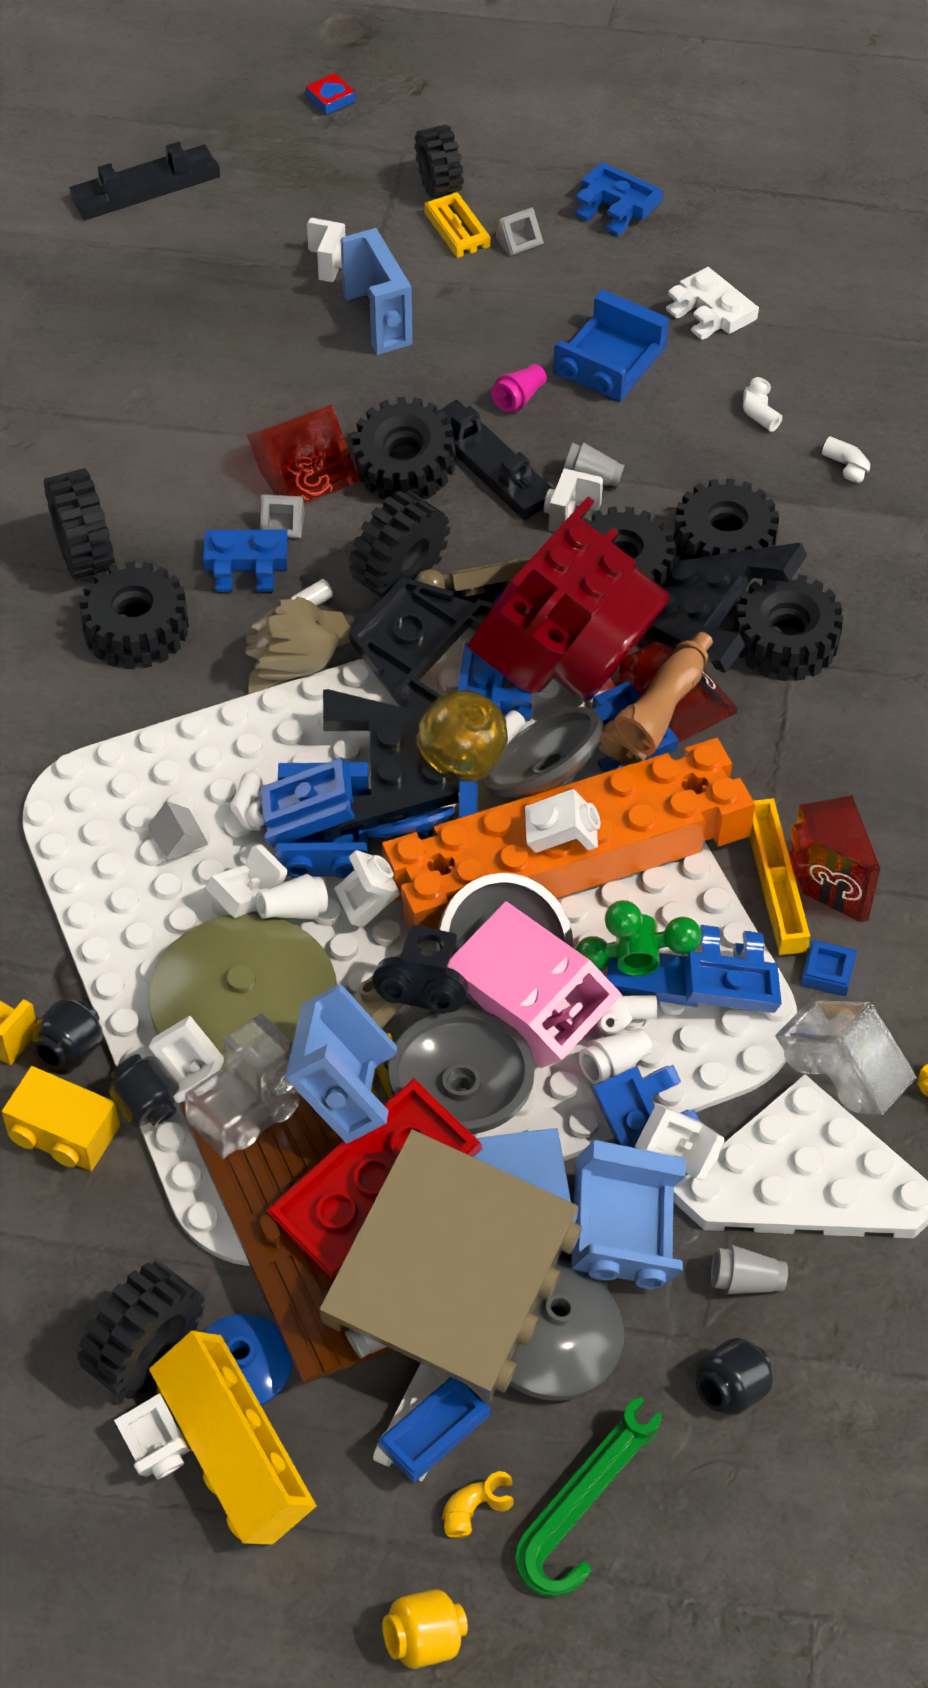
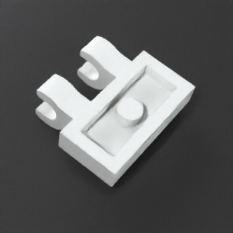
[666,267,759,339]

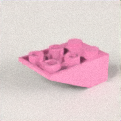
[448,901,622,1069]

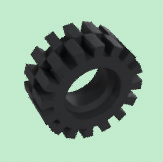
[414,124,464,197]

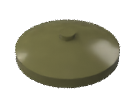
[149,914,337,1083]

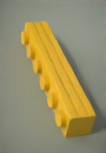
[749,798,810,956]

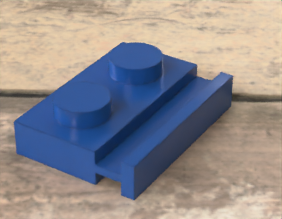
[261,757,355,848]

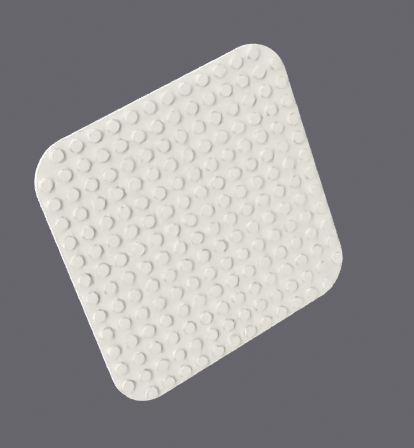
[23,628,798,1266]

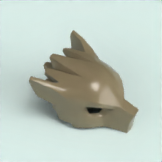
[245,596,352,695]

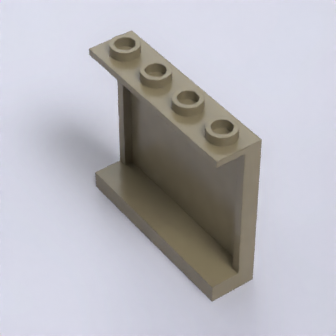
[319,1129,583,1403]

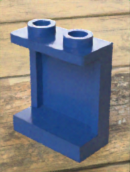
[553,289,669,402]
[275,762,369,878]

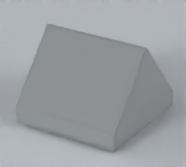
[495,207,544,256]
[260,494,305,538]
[148,801,208,862]

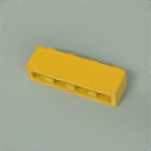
[149,1331,317,1545]

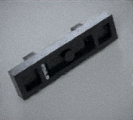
[69,141,220,221]
[438,399,553,520]

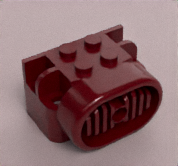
[467,496,670,702]

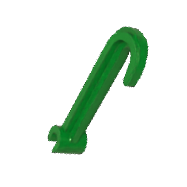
[515,1397,662,1598]

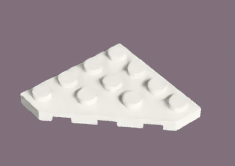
[673,1074,928,1239]

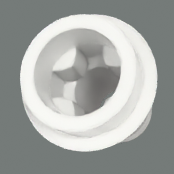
[256,874,328,919]
[579,1028,653,1084]

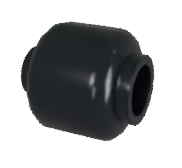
[32,999,103,1070]
[108,1054,179,1128]
[695,1338,773,1416]

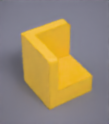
[0,999,37,1066]

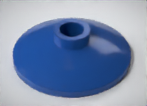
[366,806,455,840]
[203,1314,292,1406]

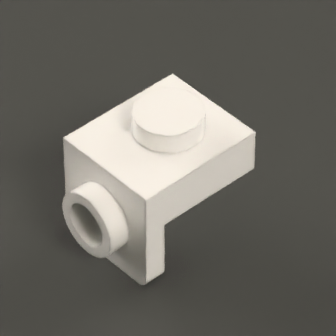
[307,218,345,282]
[544,469,603,532]
[525,789,601,853]
[206,844,287,918]
[334,850,400,927]
[148,1016,225,1103]
[635,1103,724,1181]
[114,1393,191,1479]

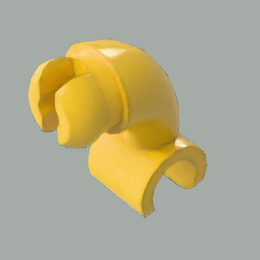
[442,1471,514,1538]

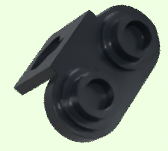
[372,925,468,1014]

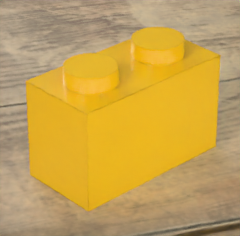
[1,1066,120,1172]

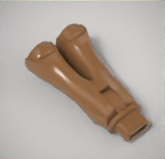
[599,632,713,766]

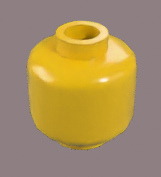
[382,1589,468,1669]

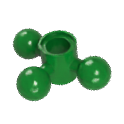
[575,900,702,976]

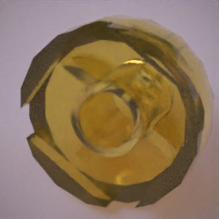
[416,690,508,781]

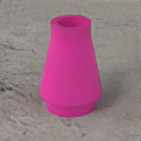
[491,364,547,412]

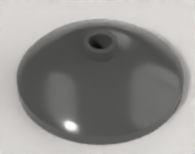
[482,707,603,799]
[437,873,574,1010]
[388,1009,534,1134]
[509,1259,624,1401]

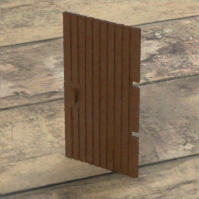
[180,1067,394,1384]

